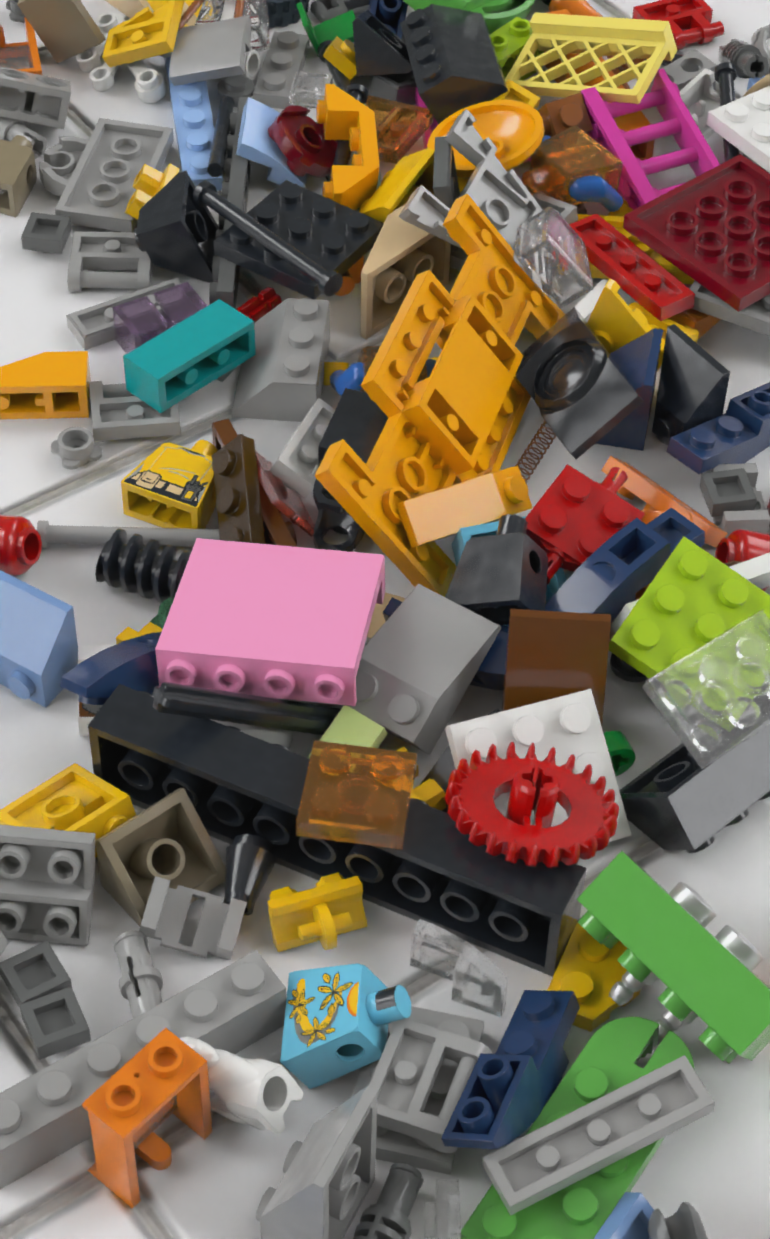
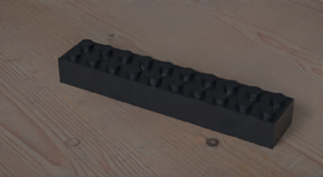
[88,684,587,977]

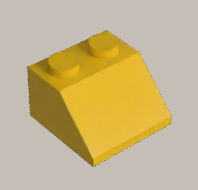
[359,148,434,223]

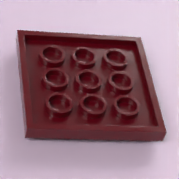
[623,154,770,312]

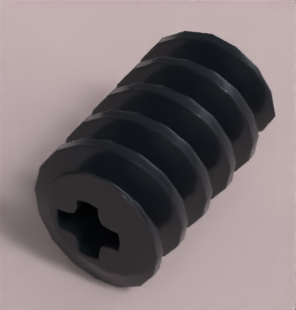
[95,528,192,604]

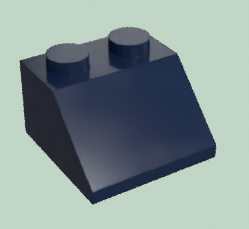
[595,328,663,451]

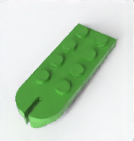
[459,1017,694,1239]

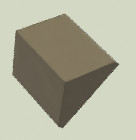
[17,0,106,64]
[96,788,225,927]

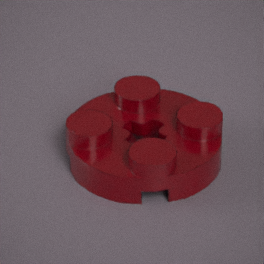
[268,105,338,177]

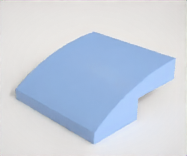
[236,97,307,188]

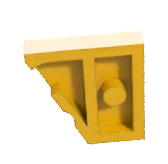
[102,0,185,68]
[587,278,665,372]
[547,922,641,1032]

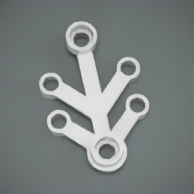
[76,12,171,103]

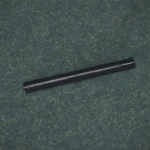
[207,96,235,177]

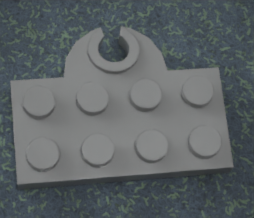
[39,118,174,233]

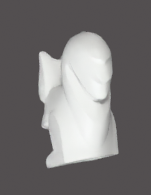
[179,1036,304,1134]

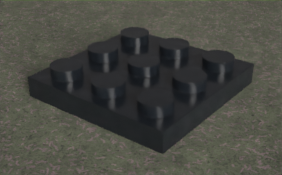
[214,180,384,300]

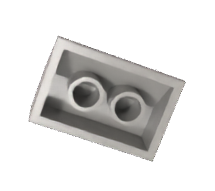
[232,298,330,422]

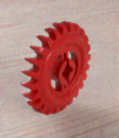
[445,742,619,868]

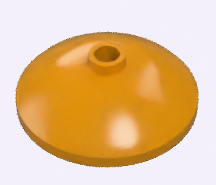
[427,100,545,179]

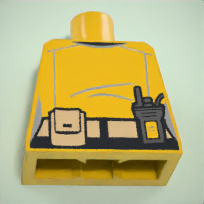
[121,440,218,529]

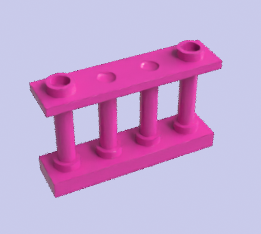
[581,68,720,210]

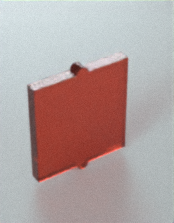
[255,450,315,537]

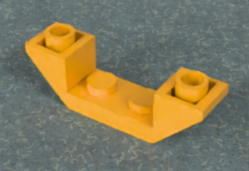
[316,84,380,210]

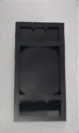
[515,307,644,460]

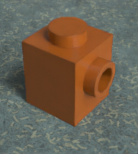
[538,93,593,146]

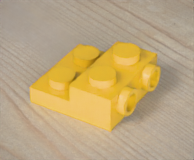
[0,763,136,858]

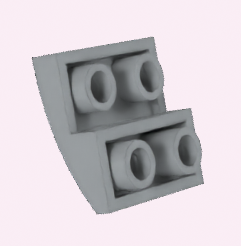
[169,16,251,86]
[0,825,96,946]

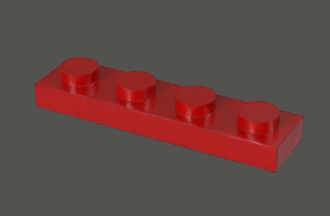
[563,213,695,322]

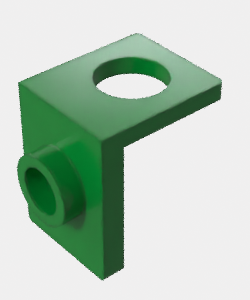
[296,2,356,57]

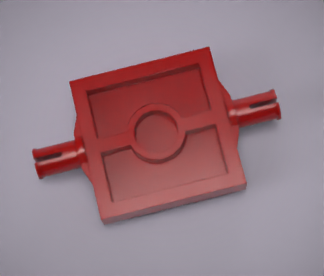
[525,464,645,585]

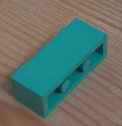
[123,299,256,413]

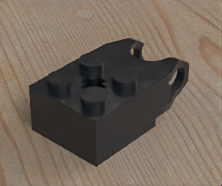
[313,388,388,552]

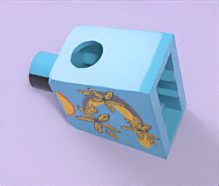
[280,963,412,1089]

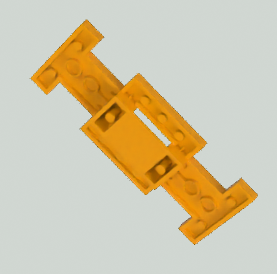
[314,193,565,597]

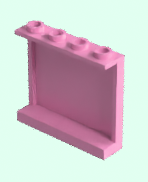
[155,538,385,706]

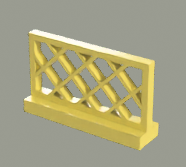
[505,12,677,104]

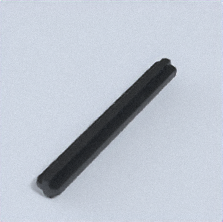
[152,682,341,735]

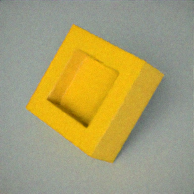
[323,36,357,80]

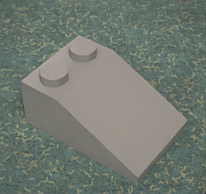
[342,584,501,755]
[256,1086,378,1239]

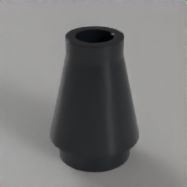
[223,834,276,916]

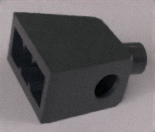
[445,514,548,625]

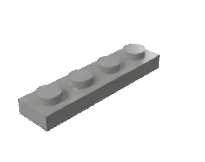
[482,1055,715,1216]

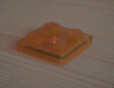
[296,740,417,849]

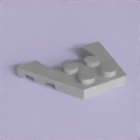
[399,109,543,256]

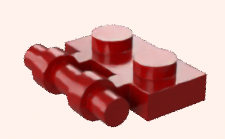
[632,0,724,50]

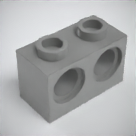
[0,67,71,129]

